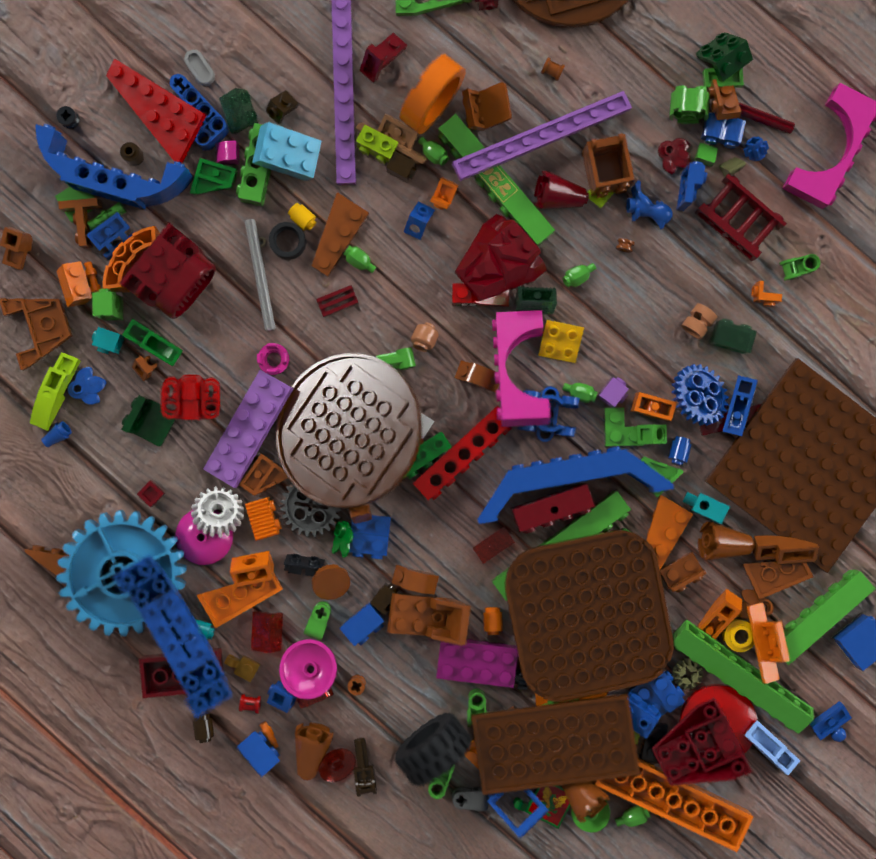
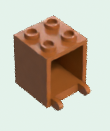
[582,133,635,198]

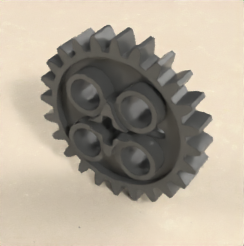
[280,485,343,537]

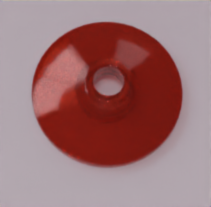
[318,748,356,783]

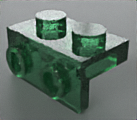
[219,88,259,134]

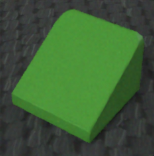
[694,142,718,167]

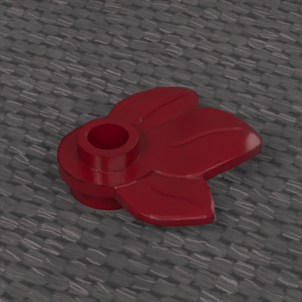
[658,138,691,175]

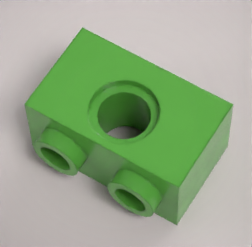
[92,289,123,321]

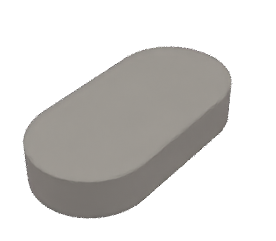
[184,50,215,86]

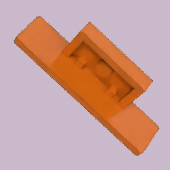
[747,603,790,684]

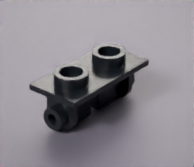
[284,554,325,577]

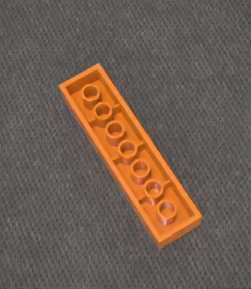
[593,758,754,852]

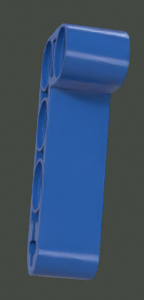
[169,74,229,151]

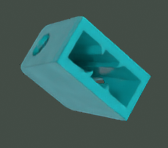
[682,492,730,524]

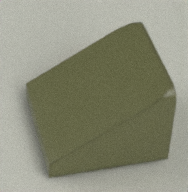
[719,157,746,177]

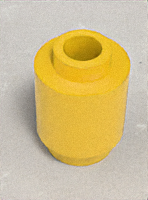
[288,202,316,231]

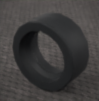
[268,222,306,260]

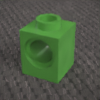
[637,424,667,444]

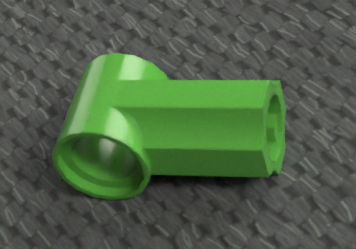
[376,347,416,370]

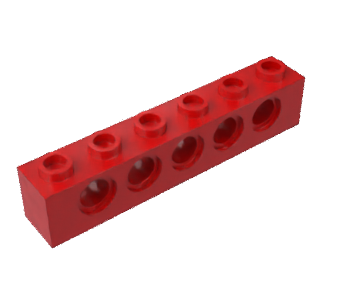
[413,406,512,500]

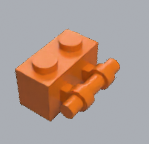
[56,261,102,307]

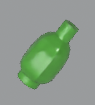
[418,137,449,166]
[343,245,376,273]
[562,263,596,287]
[562,383,598,403]
[615,805,651,827]

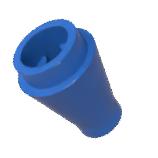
[41,421,72,447]

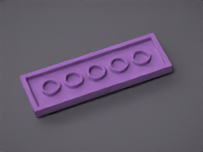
[203,370,294,488]

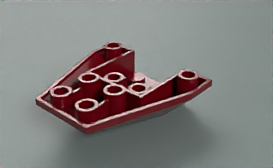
[652,698,752,785]

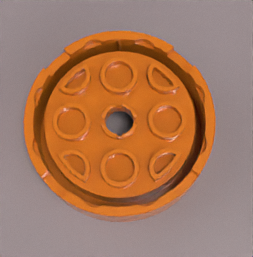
[399,54,466,134]

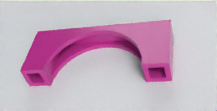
[782,83,876,209]
[492,310,550,427]

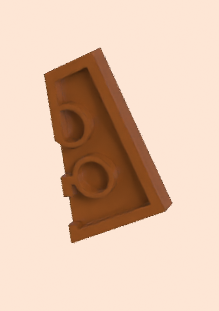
[742,562,813,600]

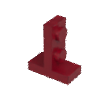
[359,32,407,83]

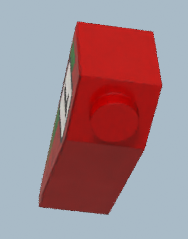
[452,283,509,307]

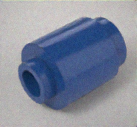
[668,436,692,466]

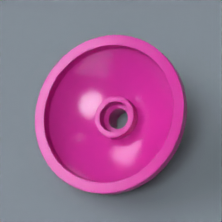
[175,510,233,565]
[279,639,337,699]

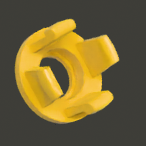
[722,619,754,652]

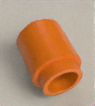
[483,607,503,635]

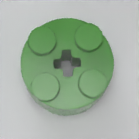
[669,85,710,124]

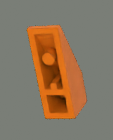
[697,588,742,639]

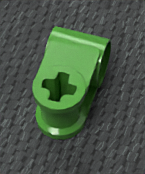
[779,254,820,281]
[304,601,331,641]
[467,688,487,727]
[428,765,455,799]

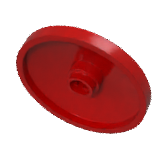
[679,684,758,754]

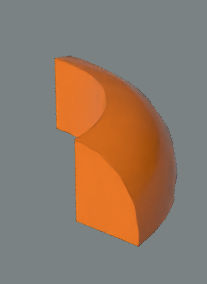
[103,226,160,293]

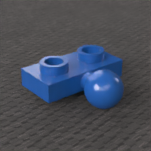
[809,701,852,742]

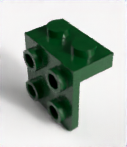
[696,32,754,82]
[121,395,176,446]

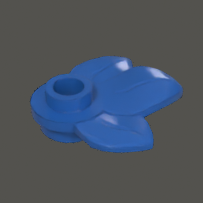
[68,367,107,405]

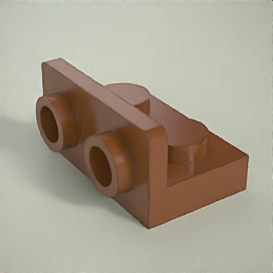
[708,79,741,120]
[660,552,706,593]

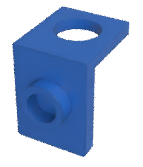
[404,202,435,240]

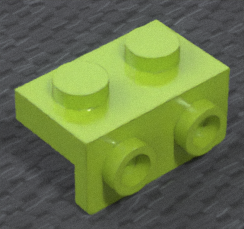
[356,125,398,164]

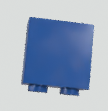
[832,614,876,671]

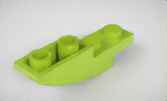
[30,352,81,431]

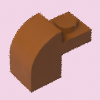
[0,227,33,270]
[455,360,499,393]
[392,565,439,595]

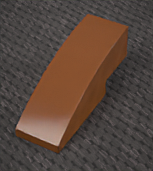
[753,535,819,564]

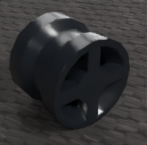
[56,106,80,129]

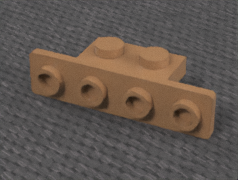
[356,114,428,164]

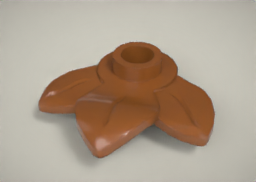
[738,589,774,623]

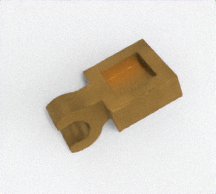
[224,654,260,683]

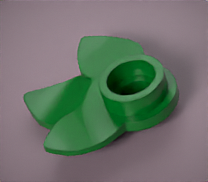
[332,521,353,558]

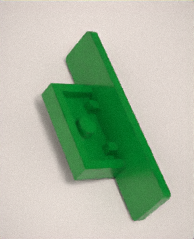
[405,432,452,479]

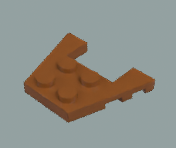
[0,298,72,371]

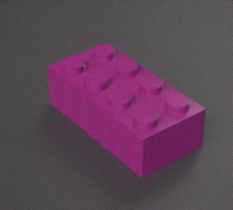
[436,639,518,688]

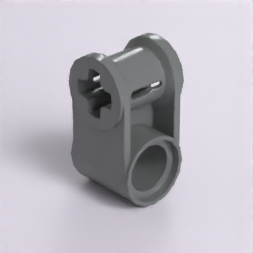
[452,787,489,811]

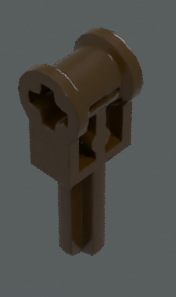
[353,738,377,797]

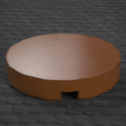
[312,564,350,600]

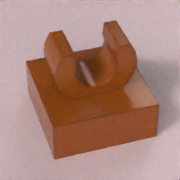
[132,356,157,381]

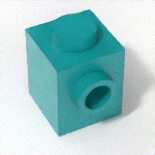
[92,327,125,354]

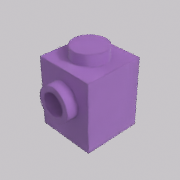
[597,377,629,408]

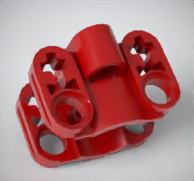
[161,374,220,420]

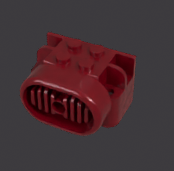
[119,223,216,319]

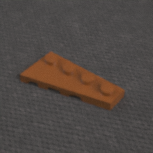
[311,192,369,277]

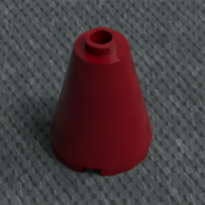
[534,171,589,209]

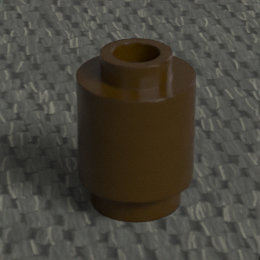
[120,142,144,166]
[192,713,214,743]

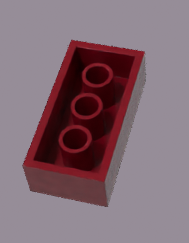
[139,648,224,698]

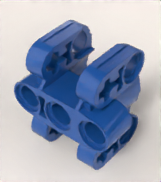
[517,386,580,442]

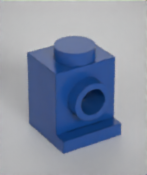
[267,681,297,713]

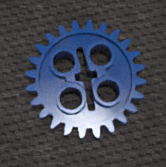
[671,364,729,426]

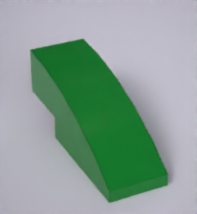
[122,318,183,367]

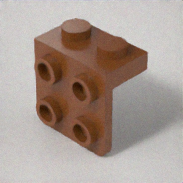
[462,82,512,132]

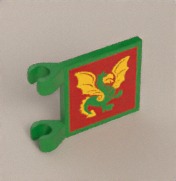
[513,785,571,829]

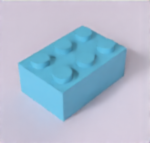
[252,122,322,181]

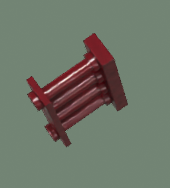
[694,174,787,261]

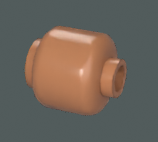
[411,322,439,352]

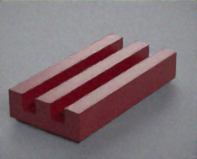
[316,285,359,317]

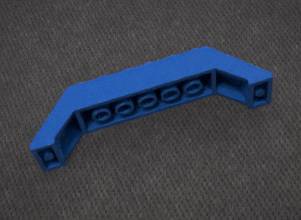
[478,446,674,524]

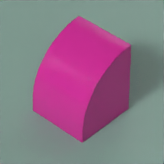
[216,140,240,165]

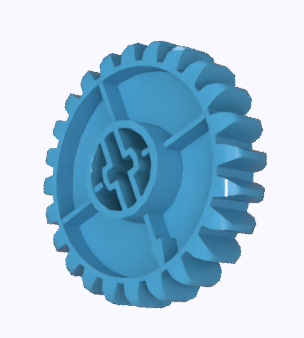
[56,510,187,637]

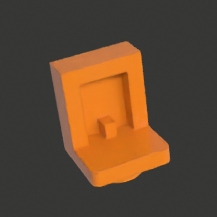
[430,177,459,210]
[751,281,782,307]

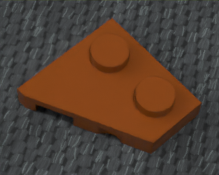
[239,453,288,496]

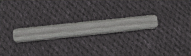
[245,219,276,331]

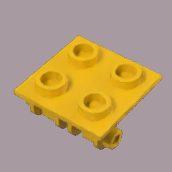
[538,320,584,363]

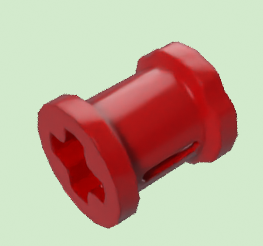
[239,694,261,714]

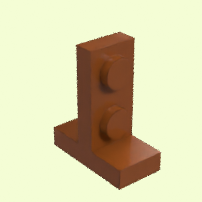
[58,198,103,249]

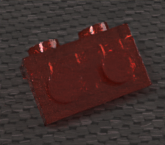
[251,611,283,653]

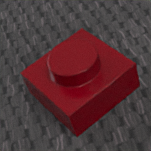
[137,480,165,507]

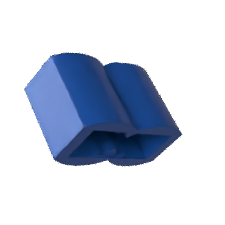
[701,113,746,149]

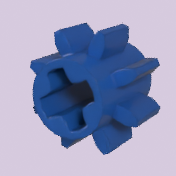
[743,137,769,161]

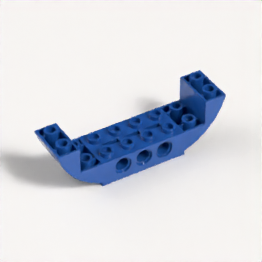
[35,124,194,210]
[113,555,232,718]

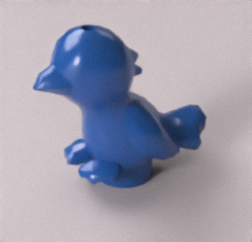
[626,180,673,230]

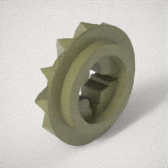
[672,658,704,690]

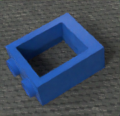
[487,789,549,839]

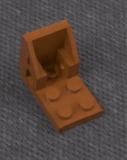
[387,593,471,645]

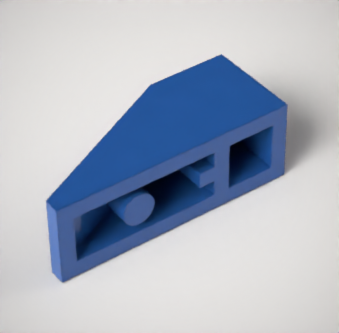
[723,375,758,437]

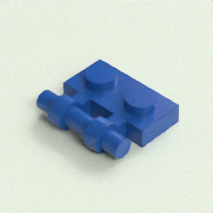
[86,211,134,260]

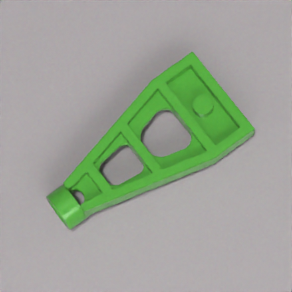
[396,0,471,16]

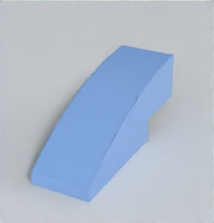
[744,720,800,775]

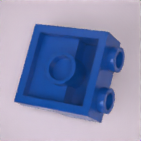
[676,161,707,211]
[349,515,391,559]
[629,670,685,715]

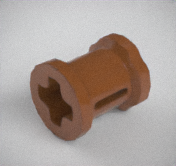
[541,57,565,81]
[347,674,366,695]

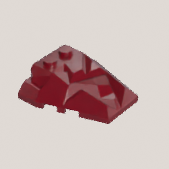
[454,214,547,301]

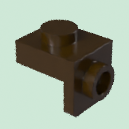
[266,90,299,124]

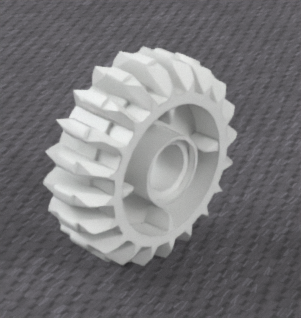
[191,486,244,538]

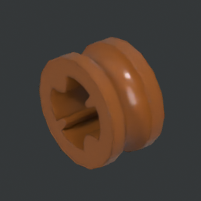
[616,238,635,253]

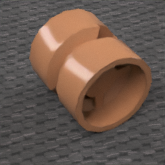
[681,303,718,340]

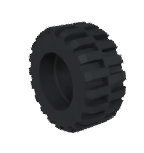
[395,713,471,787]

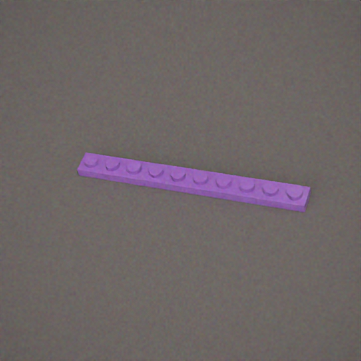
[332,0,356,185]
[452,91,632,181]

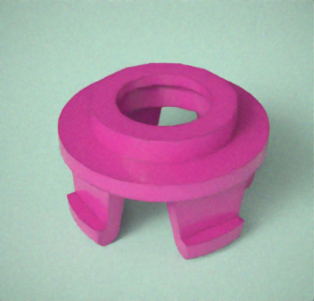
[257,343,289,375]

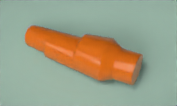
[259,721,279,749]

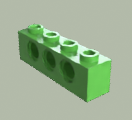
[236,123,271,206]

